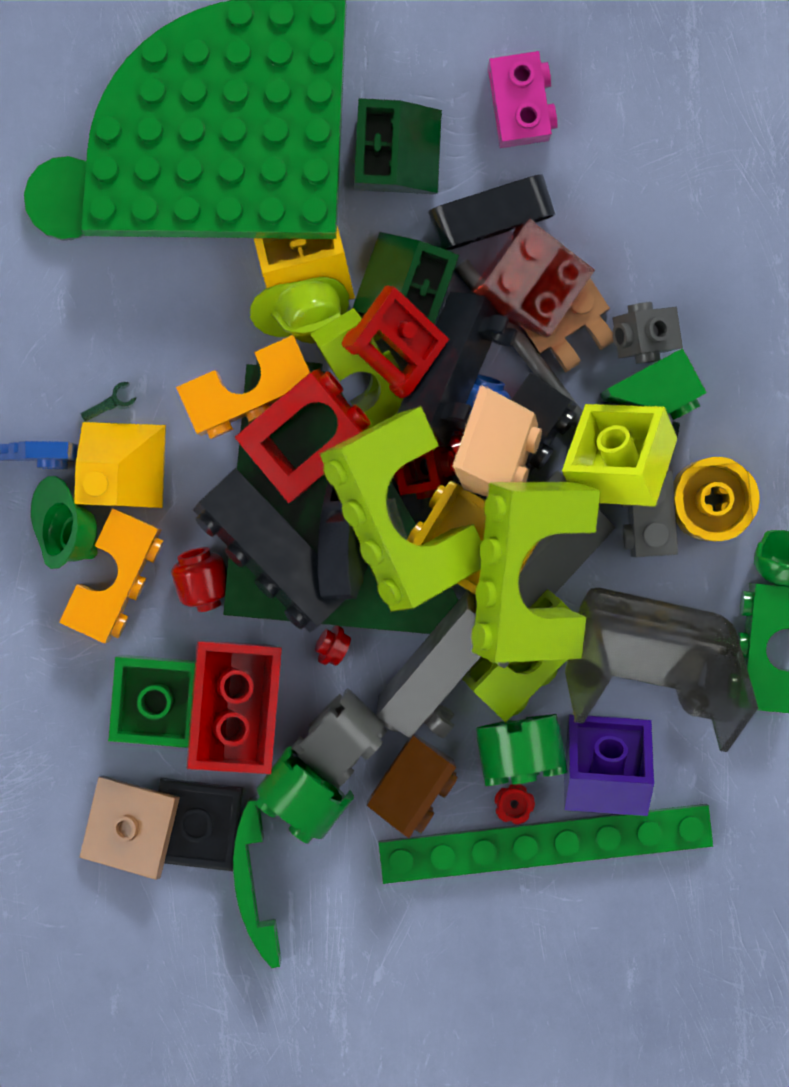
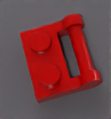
[342,285,449,399]

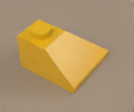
[74,422,166,508]

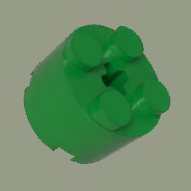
[476,714,568,786]
[255,747,354,844]

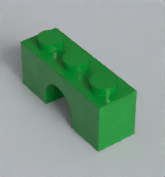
[732,583,789,713]

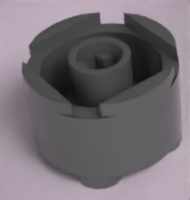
[291,688,387,789]

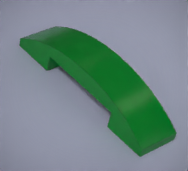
[233,796,282,968]

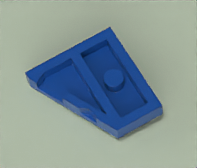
[0,441,78,470]

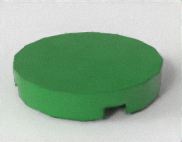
[24,156,86,241]

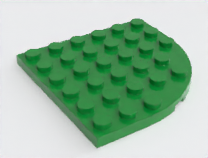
[81,0,347,239]

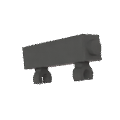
[376,590,510,738]

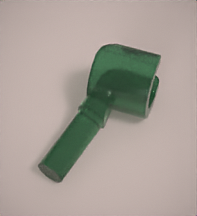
[81,382,137,422]

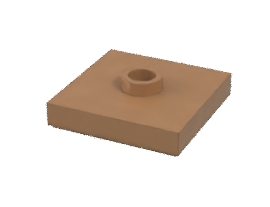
[79,776,180,880]

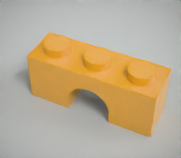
[176,335,310,440]
[59,508,164,644]

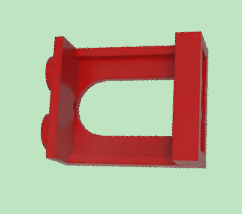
[234,369,371,503]

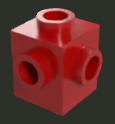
[393,446,456,499]

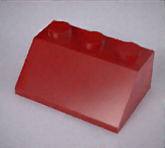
[186,641,282,774]

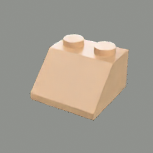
[452,386,542,497]

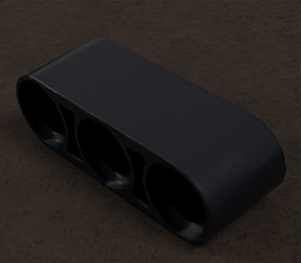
[428,174,556,251]

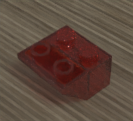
[472,219,595,337]

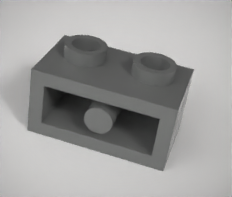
[621,470,678,557]

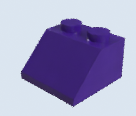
[564,714,654,816]

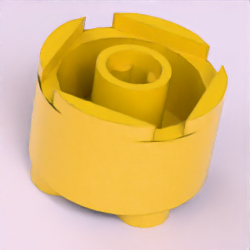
[673,457,760,541]

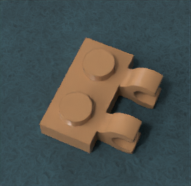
[517,274,614,373]

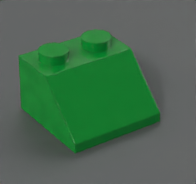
[600,348,707,420]

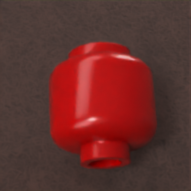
[171,547,227,612]

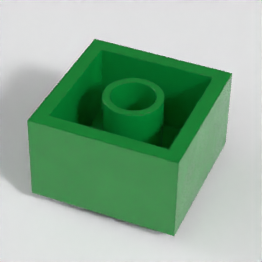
[108,655,195,748]

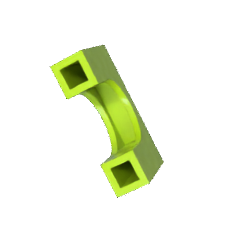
[319,407,482,611]
[471,482,600,663]

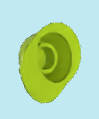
[250,276,349,344]

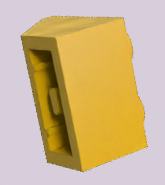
[253,225,355,300]

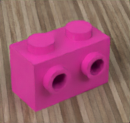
[487,51,558,148]

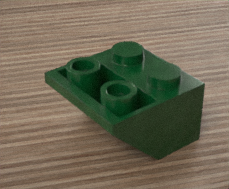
[354,98,442,194]
[352,232,459,325]

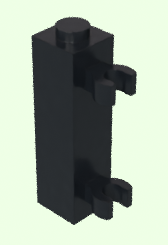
[397,291,518,448]

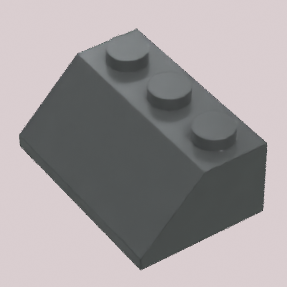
[518,470,616,608]

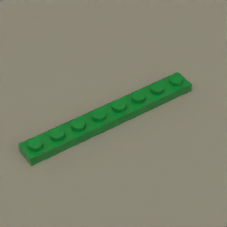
[378,804,713,884]

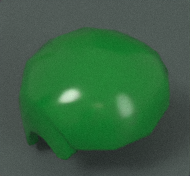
[754,530,789,587]

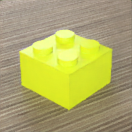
[562,404,678,506]

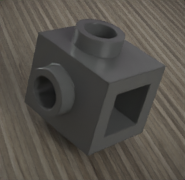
[612,302,683,364]

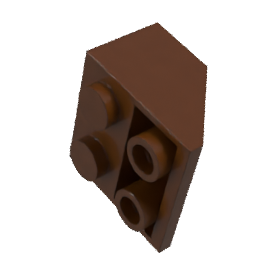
[367,734,458,838]

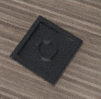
[158,778,243,872]

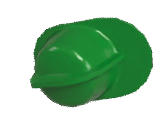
[31,476,98,569]

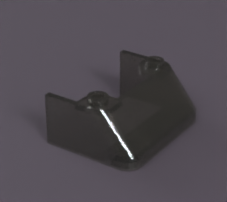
[565,588,758,752]

